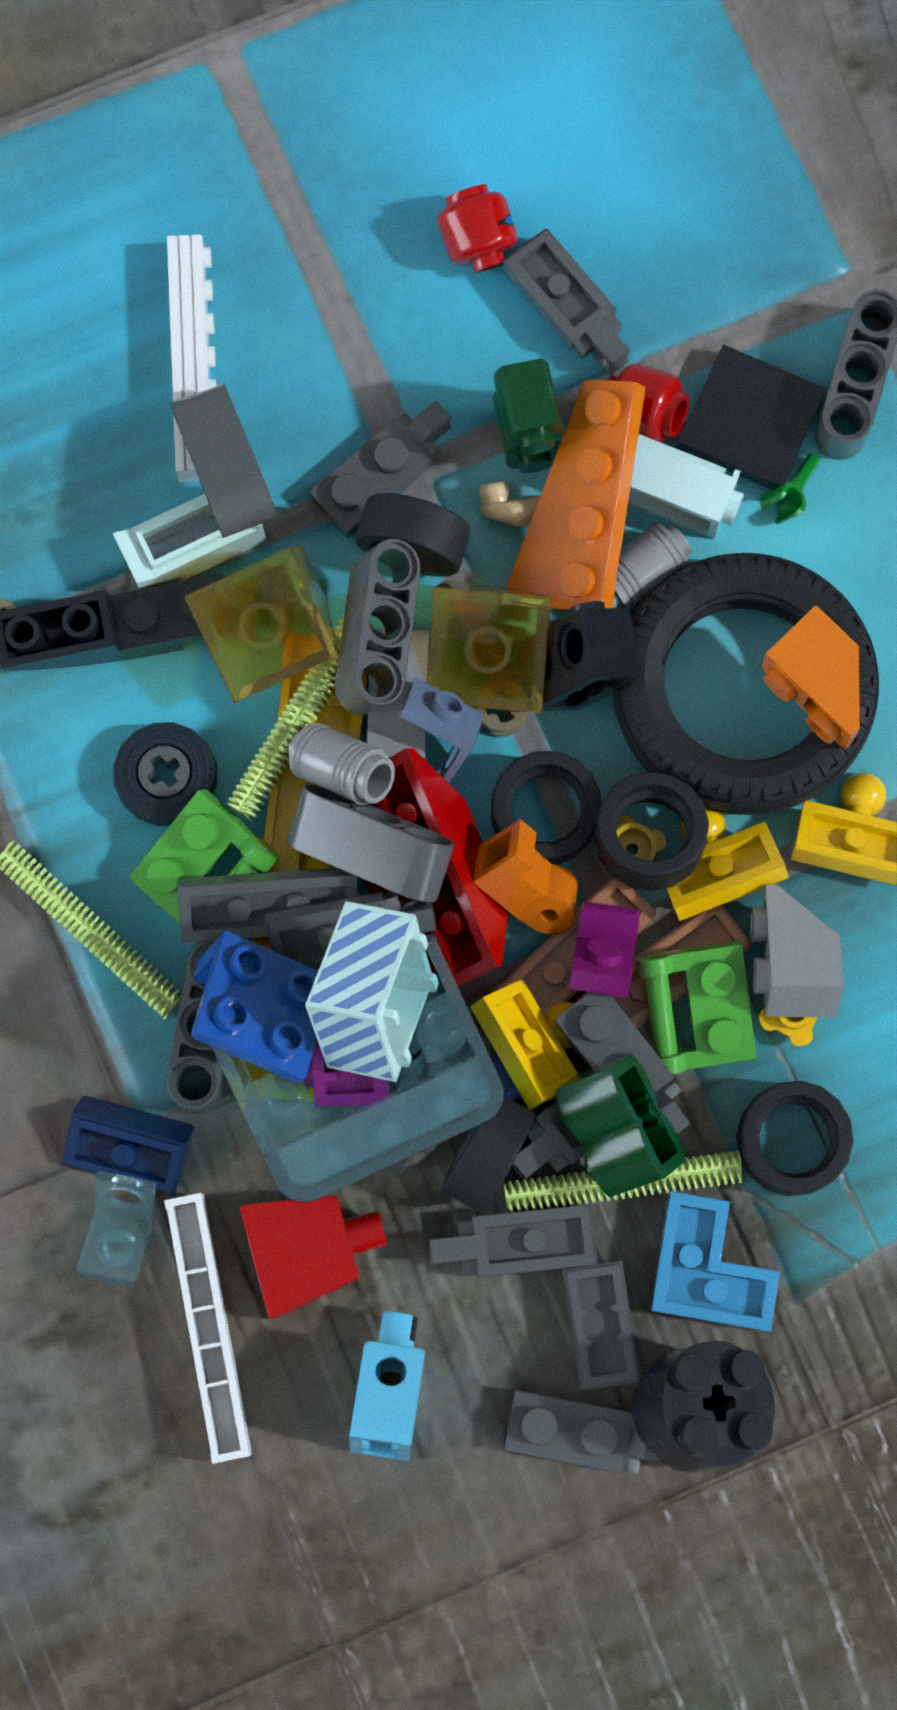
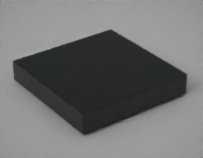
[677,344,827,490]

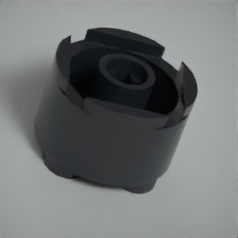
[632,1341,775,1473]

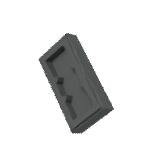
[562,1261,640,1391]

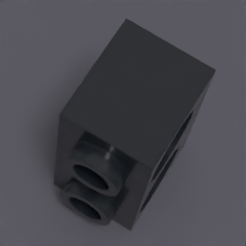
[519,601,642,711]

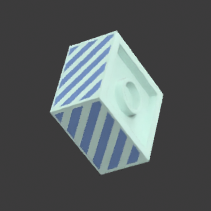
[305,901,439,1082]

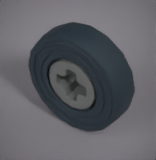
[113,722,217,826]

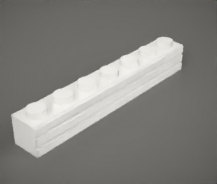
[167,234,217,482]
[164,1193,252,1464]

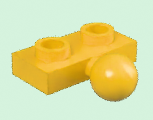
[791,772,897,886]
[665,808,789,921]
[470,979,578,1110]

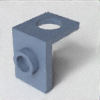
[400,678,484,784]

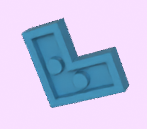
[650,1191,780,1332]

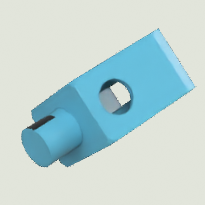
[349,1312,425,1462]

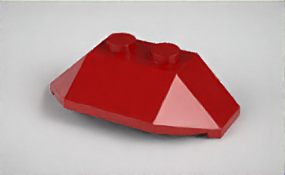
[364,748,508,989]

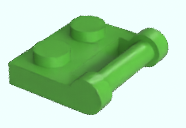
[128,789,279,944]
[636,940,757,1075]

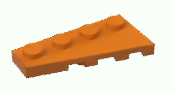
[500,380,646,612]

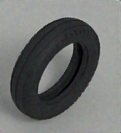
[613,553,879,815]

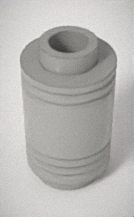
[612,523,692,613]
[288,722,395,805]

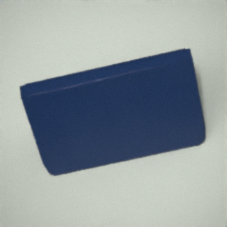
[61,1096,194,1195]

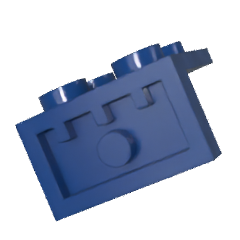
[191,930,318,1083]

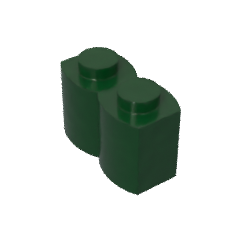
[492,358,564,473]
[555,1053,685,1198]

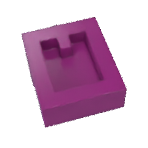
[569,902,640,998]
[303,1040,390,1107]

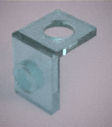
[77,1171,156,1288]

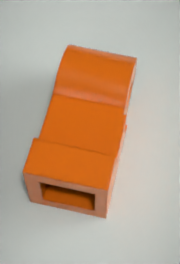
[473,819,578,934]

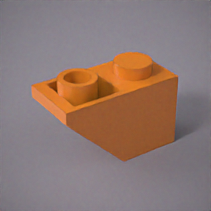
[761,605,860,750]

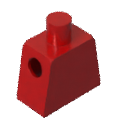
[239,1196,388,1320]

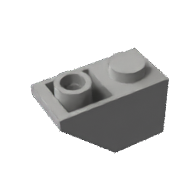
[750,884,844,1017]

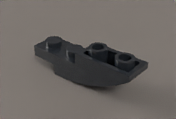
[0,572,236,671]

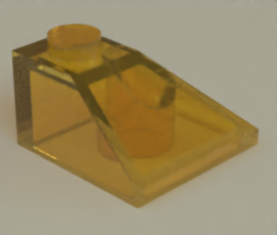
[185,545,340,703]
[428,581,551,713]

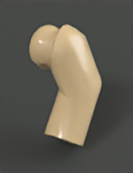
[478,481,541,528]

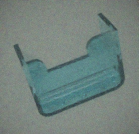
[212,932,504,1202]

